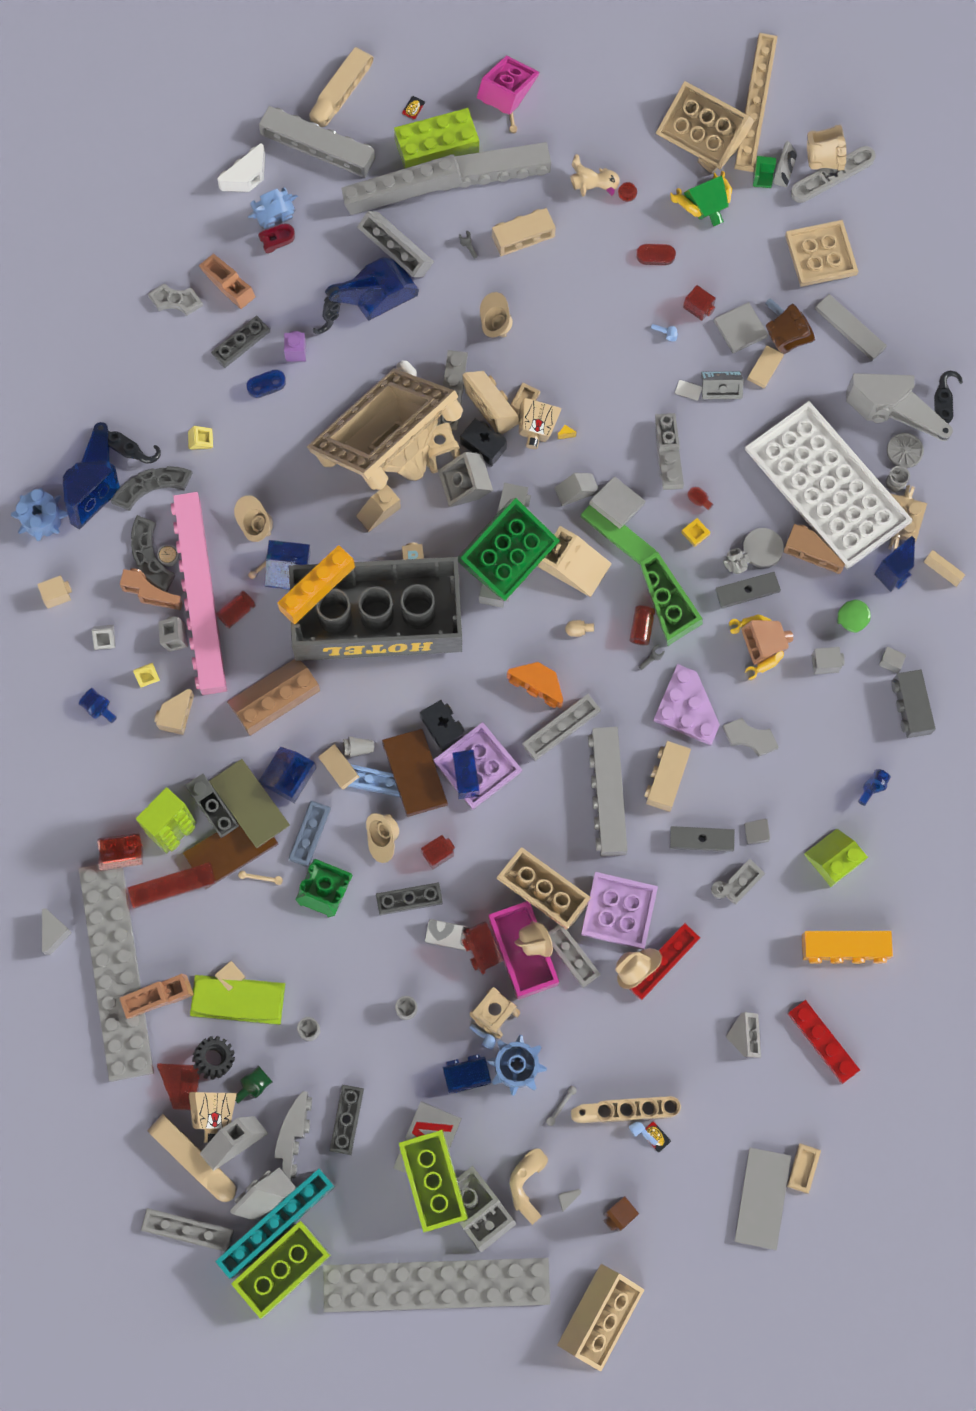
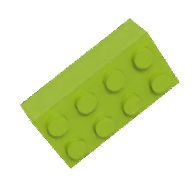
[394,108,479,169]
[135,787,196,854]
[399,1130,468,1233]
[231,1221,331,1319]

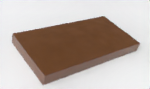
[382,729,448,817]
[183,820,279,890]

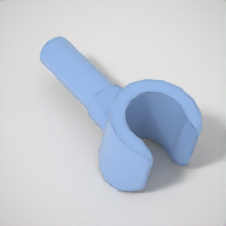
[651,324,678,342]
[470,1024,496,1050]
[629,1122,658,1146]

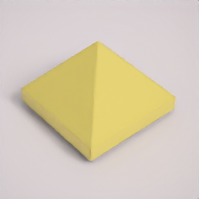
[133,662,160,688]

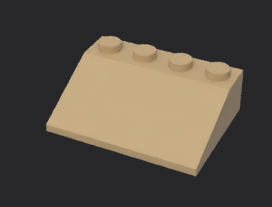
[655,81,754,170]

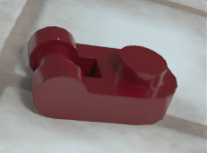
[258,223,295,253]

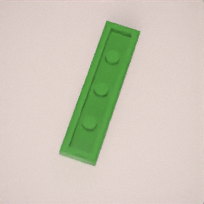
[580,505,656,565]

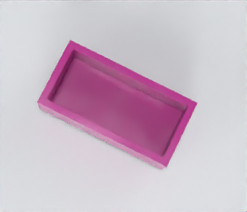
[488,901,559,1000]

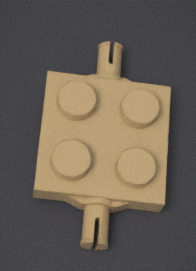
[888,485,927,551]

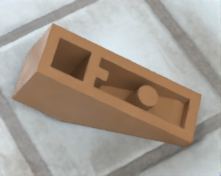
[783,524,845,574]

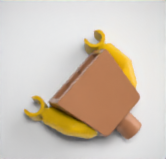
[729,614,793,680]

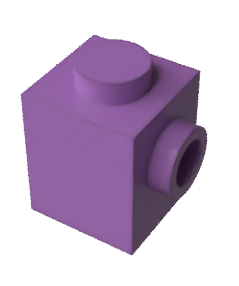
[284,331,306,362]

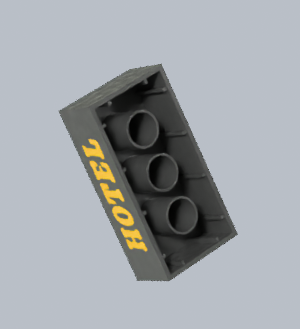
[289,557,462,661]

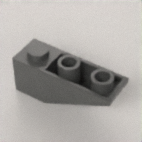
[185,773,239,838]

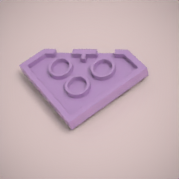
[653,664,720,745]

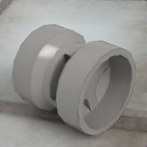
[886,466,910,492]
[395,996,417,1020]
[297,1017,320,1041]

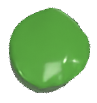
[837,599,871,633]

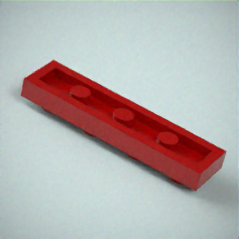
[629,923,701,1001]
[787,1000,860,1084]

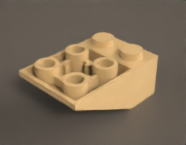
[538,526,612,597]

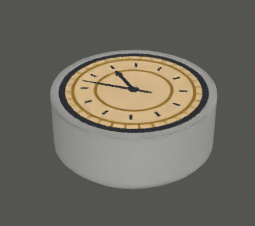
[157,545,179,567]

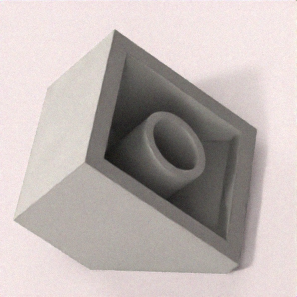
[438,452,493,507]

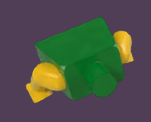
[670,171,732,227]

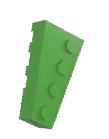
[640,551,703,646]

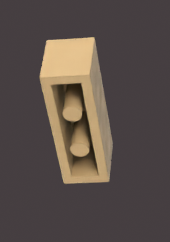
[492,208,556,256]
[644,741,691,812]

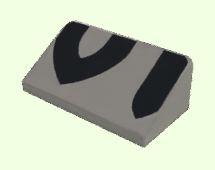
[773,141,797,187]
[425,919,471,951]

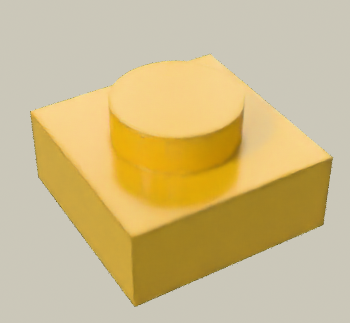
[681,518,711,547]

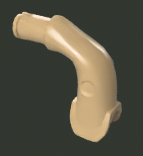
[509,1148,548,1225]

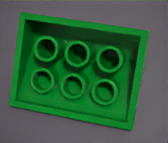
[458,498,560,601]

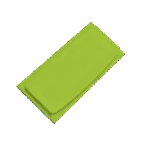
[190,975,286,1025]

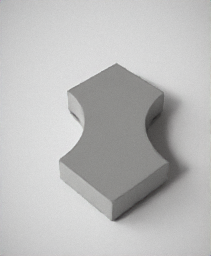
[148,284,203,316]
[722,718,779,757]

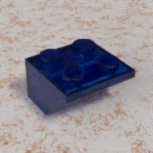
[259,747,316,803]

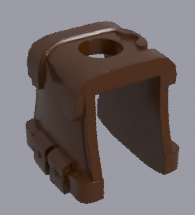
[766,303,816,354]

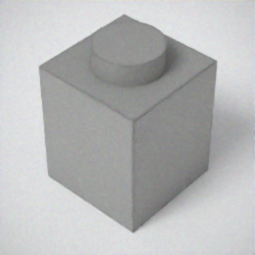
[811,647,845,674]

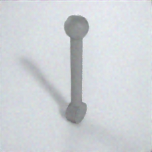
[546,1086,576,1126]

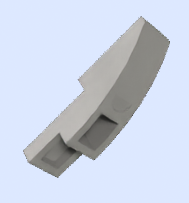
[437,350,468,431]
[655,413,684,490]
[274,1091,312,1182]

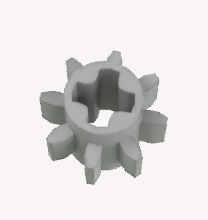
[723,548,751,574]

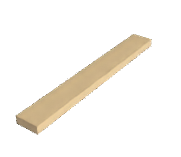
[734,33,778,172]

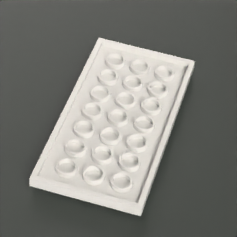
[745,401,913,570]

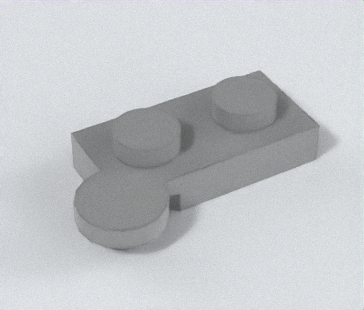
[711,859,765,905]

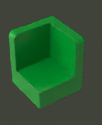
[753,156,776,188]

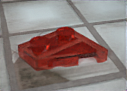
[157,1063,200,1111]

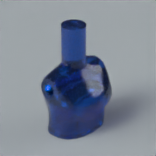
[78,688,117,723]
[858,769,891,806]

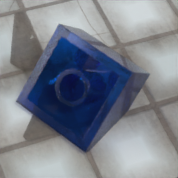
[874,536,915,592]
[265,540,311,589]

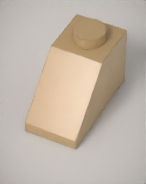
[356,485,401,532]
[155,689,194,735]

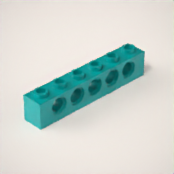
[215,1169,335,1279]

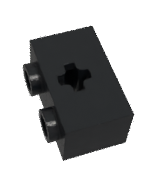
[460,418,507,466]
[420,700,465,752]

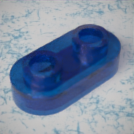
[246,370,286,398]

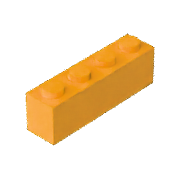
[277,545,355,625]
[802,931,893,964]

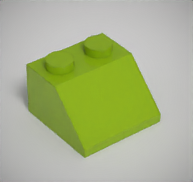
[804,829,868,887]

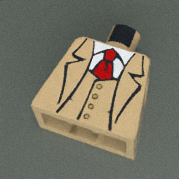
[519,398,561,449]
[189,1092,236,1143]

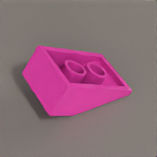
[476,55,540,115]

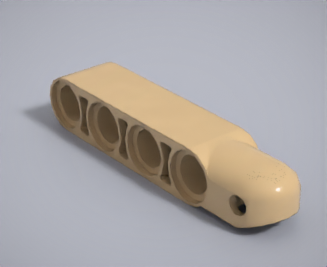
[309,47,374,127]
[571,1096,681,1123]
[147,1114,237,1202]

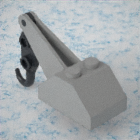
[846,370,963,441]

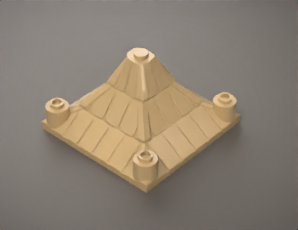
[307,368,463,490]

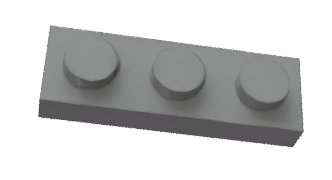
[548,924,601,988]

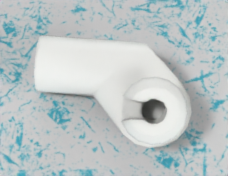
[396,360,417,377]

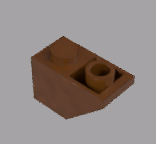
[603,1196,639,1232]

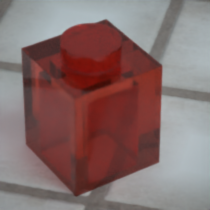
[683,285,716,321]
[421,835,455,870]

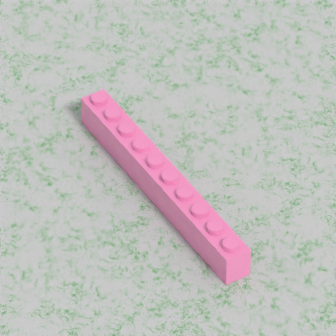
[171,492,227,696]

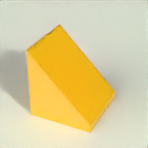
[557,425,576,440]

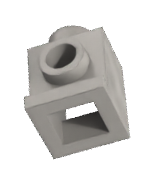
[159,617,188,652]

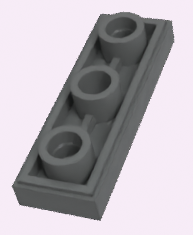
[211,315,270,368]
[715,572,781,609]
[670,826,735,852]
[376,882,443,916]
[329,1084,364,1155]

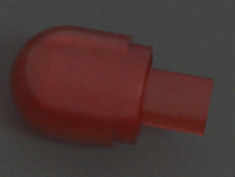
[688,487,714,510]

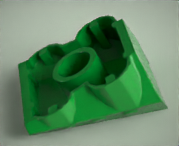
[295,859,353,918]

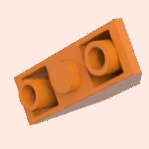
[507,662,563,709]

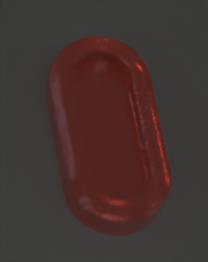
[636,244,676,265]

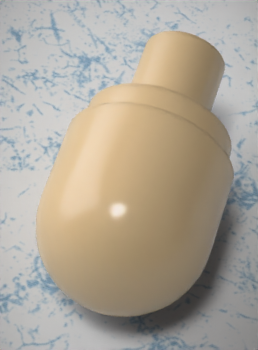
[565,620,594,637]

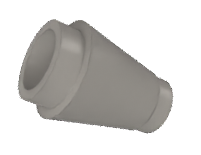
[343,737,374,758]

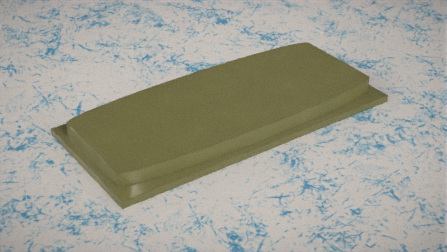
[209,759,290,848]

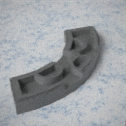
[111,466,193,511]
[131,515,175,592]

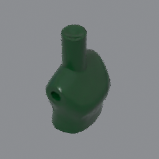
[235,1065,273,1104]

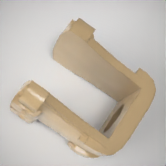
[807,125,846,171]
[427,423,460,474]
[470,987,520,1039]

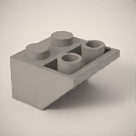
[230,1168,296,1222]

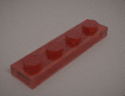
[128,863,216,909]

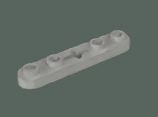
[791,146,876,203]

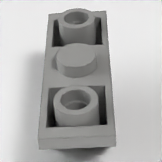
[200,1116,268,1171]

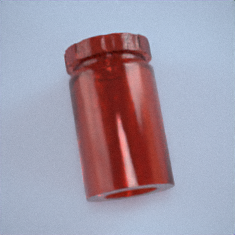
[216,590,256,629]
[629,605,656,646]

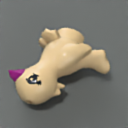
[570,154,620,197]

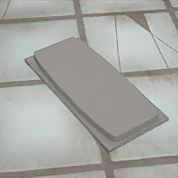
[734,1148,791,1250]

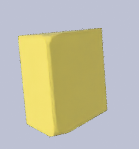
[188,426,213,450]

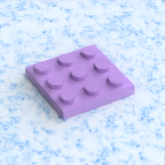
[433,722,522,810]
[581,872,658,950]

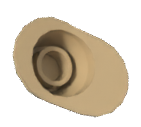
[480,292,513,338]
[234,496,273,542]
[366,813,399,863]
[515,921,553,957]
[615,948,662,989]

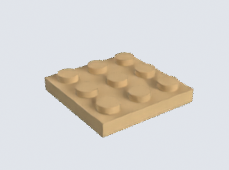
[785,220,859,287]

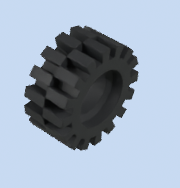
[192,1036,235,1080]

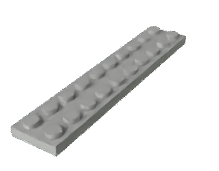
[79,860,154,1082]
[323,1258,550,1312]

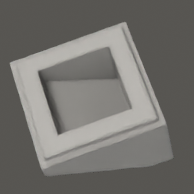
[92,625,115,650]
[879,647,906,673]
[744,819,770,844]
[558,1189,581,1212]

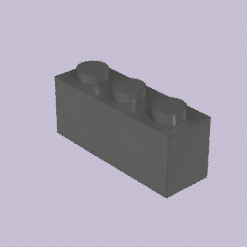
[892,669,936,738]

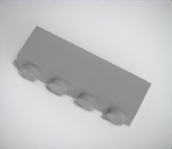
[357,211,434,277]

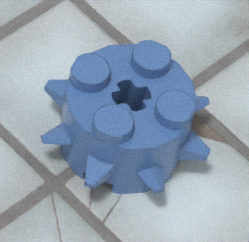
[248,187,298,230]
[11,488,68,541]
[487,1035,547,1096]

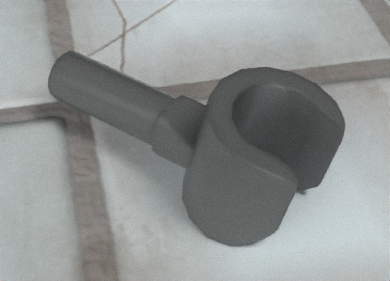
[459,231,478,259]
[638,645,665,670]

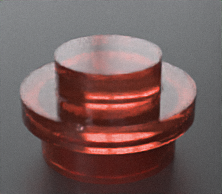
[618,182,637,202]

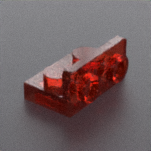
[97,833,144,871]
[461,921,503,975]

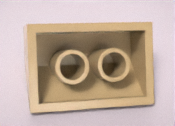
[462,371,519,435]

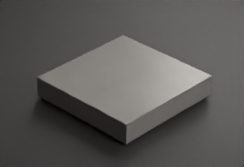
[714,302,768,353]
[589,477,646,529]

